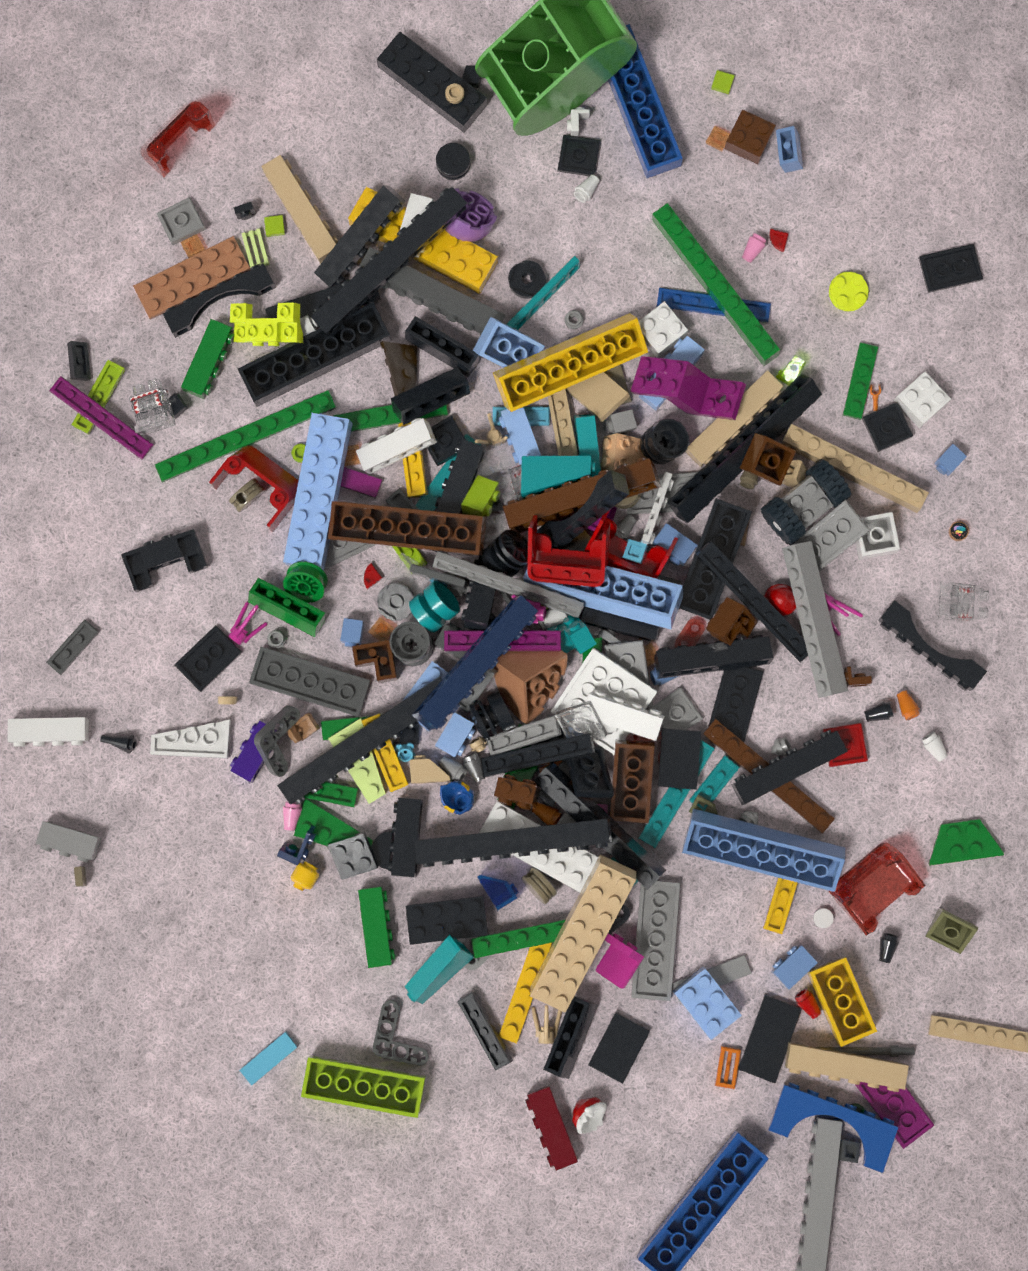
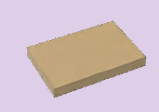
[566,372,630,422]

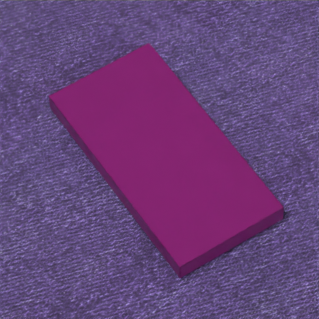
[855,1082,935,1149]

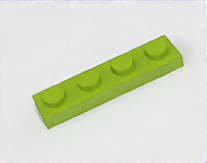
[71,360,125,435]

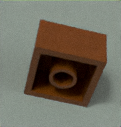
[724,109,776,165]
[739,433,796,486]

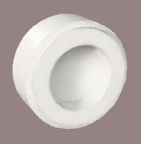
[813,908,833,928]

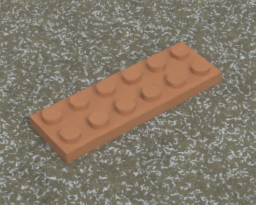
[133,236,250,320]

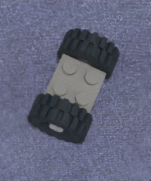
[760,459,852,546]

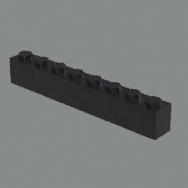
[534,762,666,890]

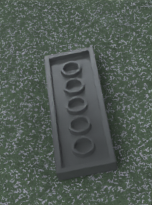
[249,647,371,717]

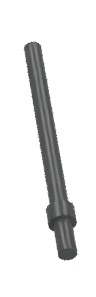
[816,1045,915,1057]

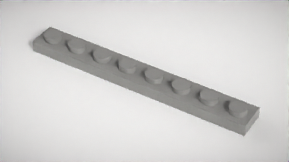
[432,551,584,618]

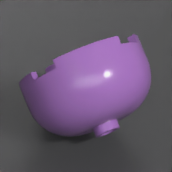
[445,188,497,242]

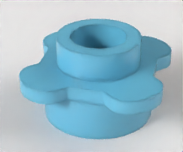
[395,743,415,762]

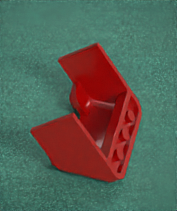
[209,446,299,532]
[584,509,678,579]
[527,515,611,587]

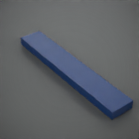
[656,287,771,322]

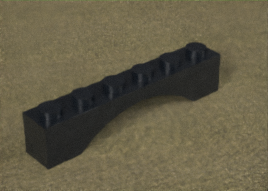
[163,264,276,338]
[537,470,629,549]
[878,600,987,691]

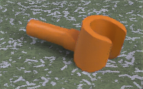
[869,384,881,411]

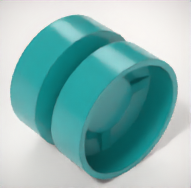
[409,581,461,633]

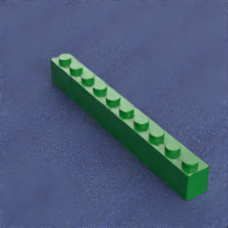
[652,203,780,366]

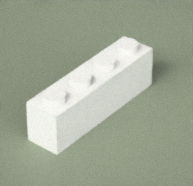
[356,418,437,474]
[582,690,665,741]
[8,717,89,747]

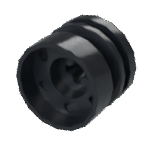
[640,419,689,465]
[481,530,528,577]
[468,691,516,741]

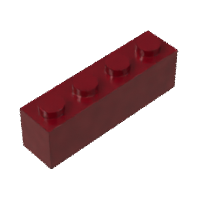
[525,1085,578,1171]

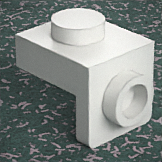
[567,107,590,137]

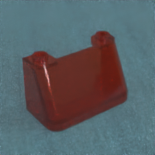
[140,101,215,178]
[829,842,926,936]

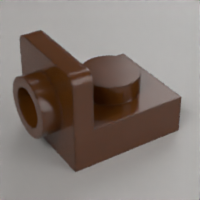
[844,666,872,688]

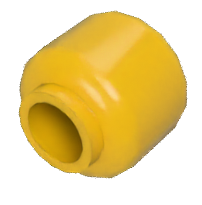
[290,861,319,891]

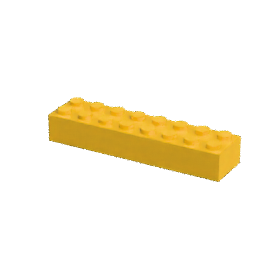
[348,186,498,294]
[492,313,648,412]

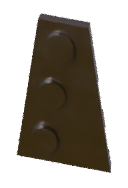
[380,341,417,396]

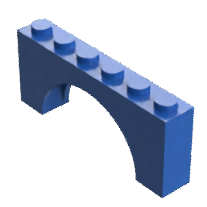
[768,1082,898,1173]

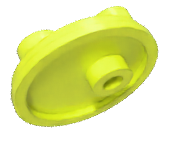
[829,272,869,312]

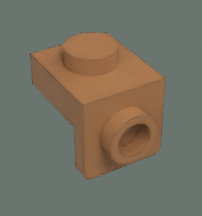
[287,713,320,743]

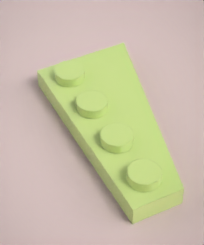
[328,718,386,804]

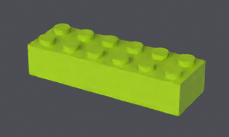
[301,1056,426,1118]

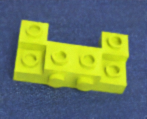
[230,303,303,347]

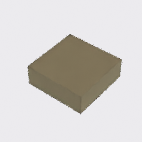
[74,866,87,887]

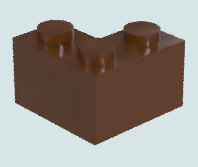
[706,597,758,646]
[352,640,398,683]

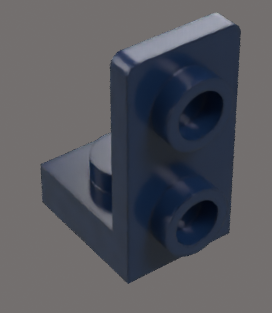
[277,825,316,865]

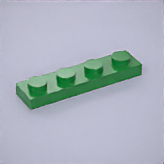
[842,343,878,420]

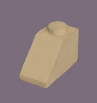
[782,460,807,488]
[410,755,451,784]

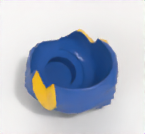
[440,781,474,815]

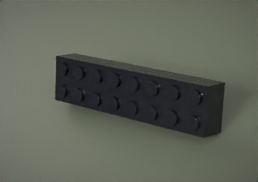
[238,302,392,407]

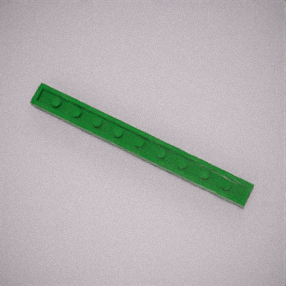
[154,390,336,483]

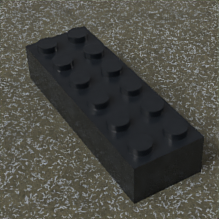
[377,32,487,133]
[679,498,752,620]

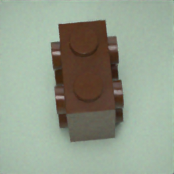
[494,775,540,810]

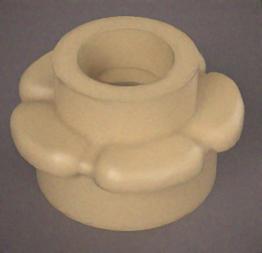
[469,736,487,753]

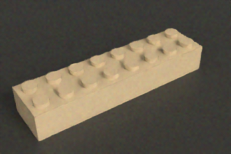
[530,855,636,1012]

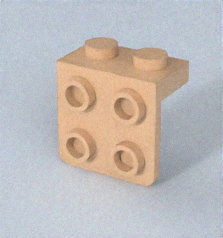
[601,433,645,471]

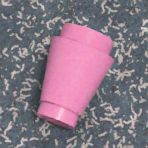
[742,233,766,263]
[283,801,302,831]

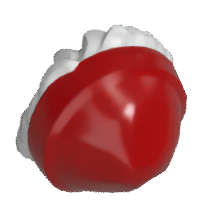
[763,583,797,617]
[572,1097,607,1134]

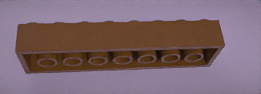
[503,457,661,533]
[328,501,487,555]

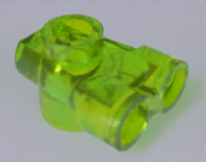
[776,355,806,386]

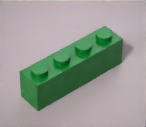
[181,319,234,399]
[248,577,325,638]
[358,887,396,968]

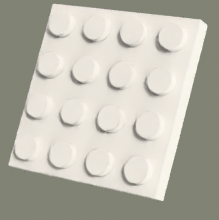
[551,648,658,755]

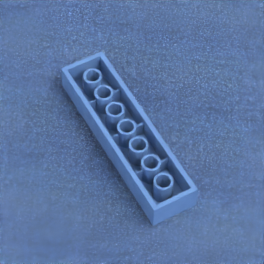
[682,809,845,892]

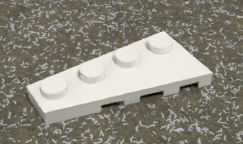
[641,472,674,545]
[150,720,231,758]

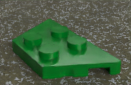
[928,819,1004,866]

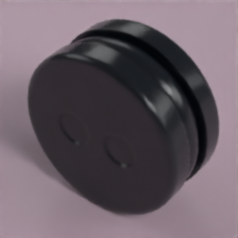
[436,143,471,180]

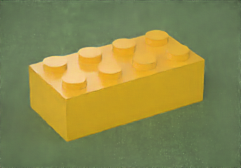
[808,957,878,1047]

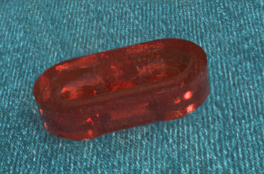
[674,619,704,648]

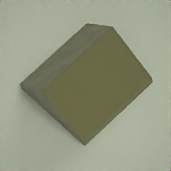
[925,909,979,954]

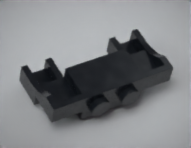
[121,529,208,592]

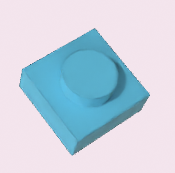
[623,539,648,564]

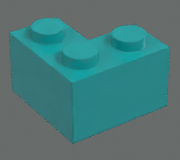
[547,615,596,654]

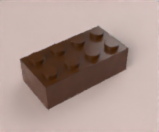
[610,740,655,823]

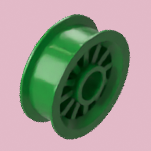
[283,562,328,603]

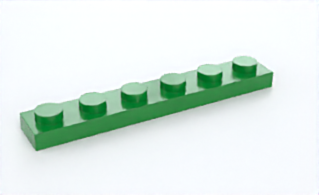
[333,405,448,432]
[471,920,565,958]

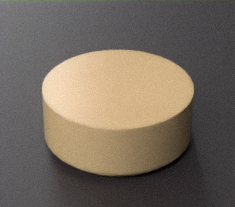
[445,83,464,104]
[218,696,237,704]

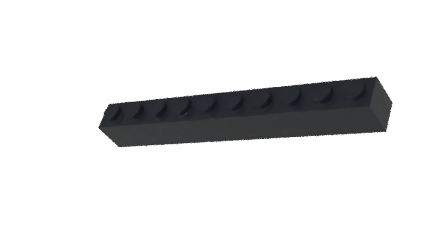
[311,187,469,336]
[667,373,822,523]
[277,676,442,805]
[414,818,613,867]

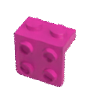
[596,933,644,989]

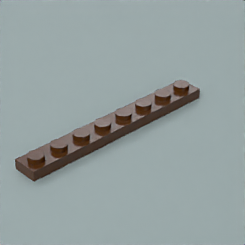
[703,719,835,834]

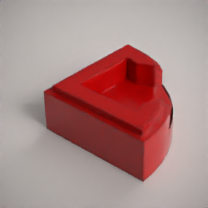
[769,229,788,252]
[364,563,383,590]

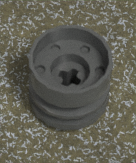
[389,621,434,667]

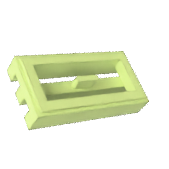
[241,228,269,268]

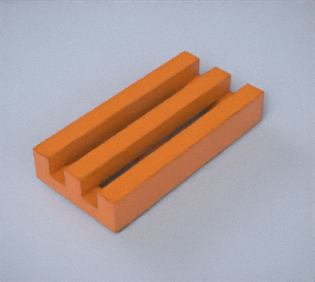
[715,1046,741,1089]

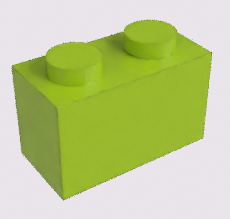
[461,475,501,517]

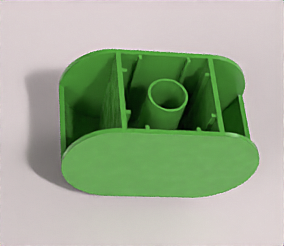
[475,0,637,136]

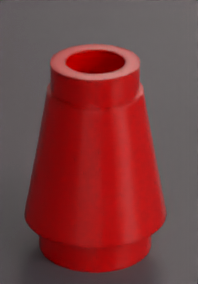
[794,989,822,1019]

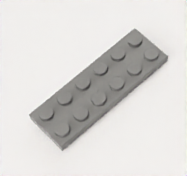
[631,881,680,1001]

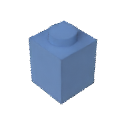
[934,444,967,476]
[340,618,364,648]

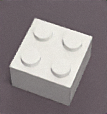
[638,301,688,358]
[894,372,951,429]
[855,512,900,560]

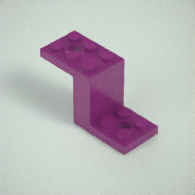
[630,356,746,420]

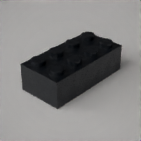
[405,896,488,945]

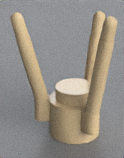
[475,413,508,446]
[532,1005,562,1044]

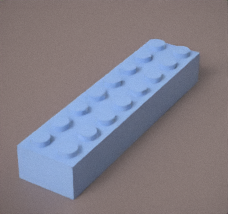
[283,413,352,571]
[523,566,683,629]

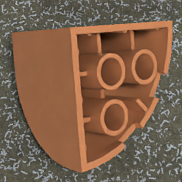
[494,650,567,724]

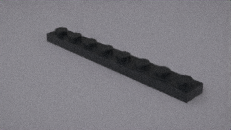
[696,540,808,663]

